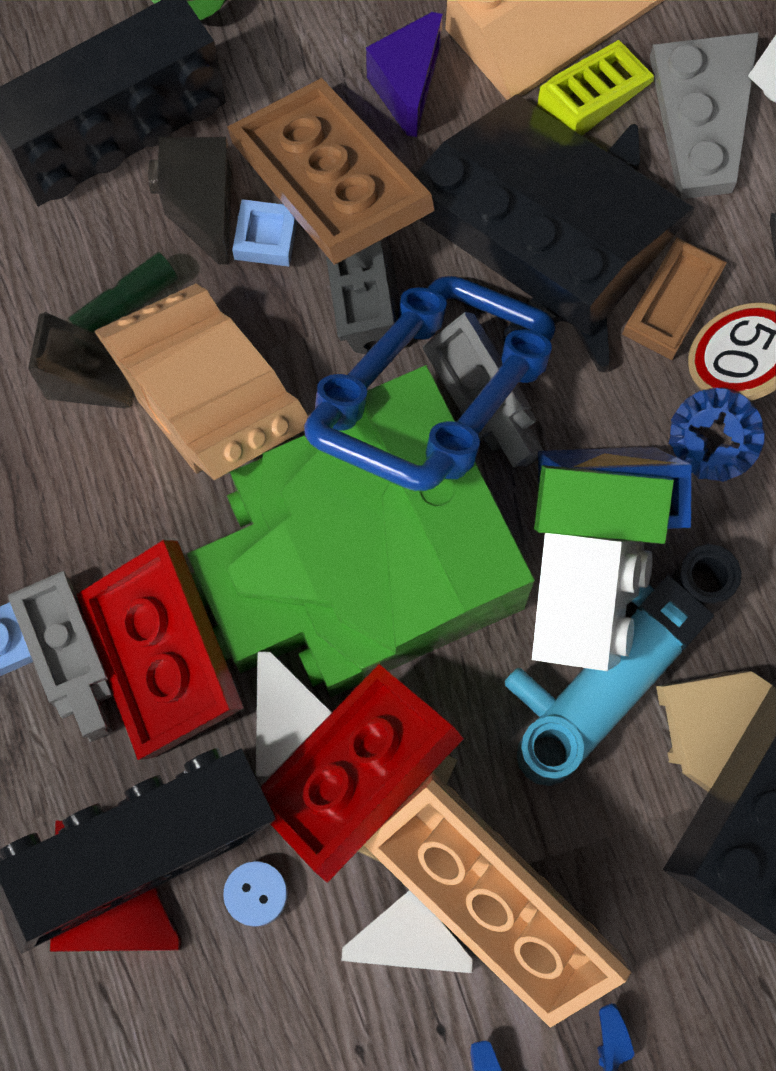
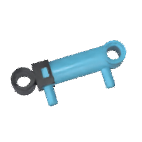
[505,544,742,786]

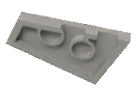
[650,32,759,199]

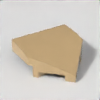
[656,671,772,792]

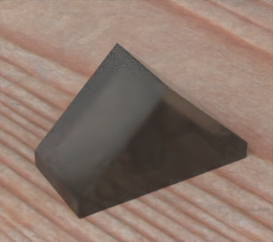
[28,312,134,409]

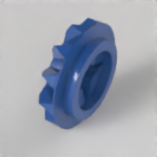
[669,388,765,482]

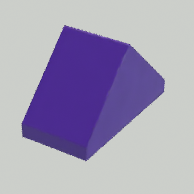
[366,12,443,138]

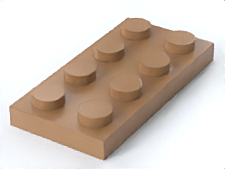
[227,78,435,265]

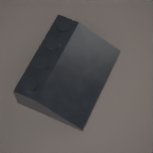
[414,94,694,336]

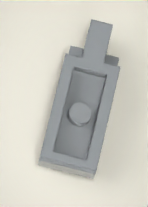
[423,312,543,467]
[8,571,113,742]

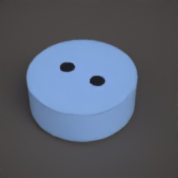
[223,861,288,927]

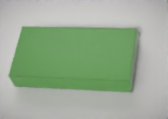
[534,465,674,544]

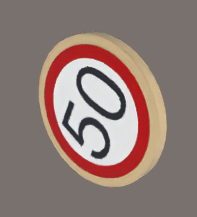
[688,303,776,401]

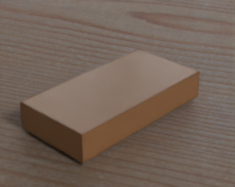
[622,237,727,360]

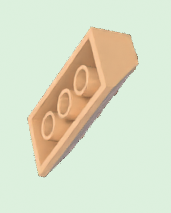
[445,0,664,100]
[364,772,631,1028]

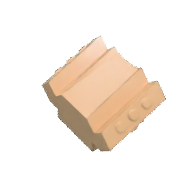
[94,283,308,480]

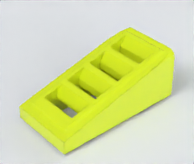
[537,40,655,135]

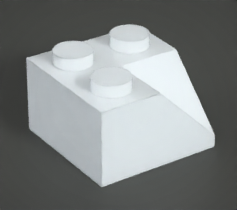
[532,533,652,671]

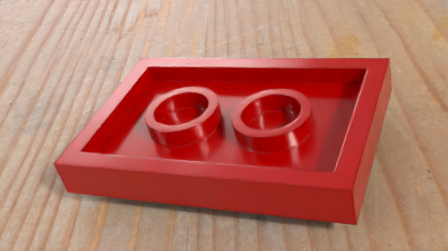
[76,540,244,760]
[261,664,464,883]

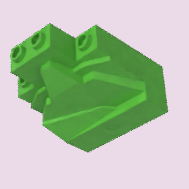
[187,365,535,698]

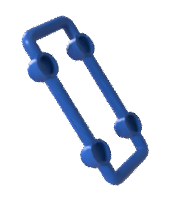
[304,276,556,491]

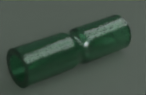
[67,252,178,346]

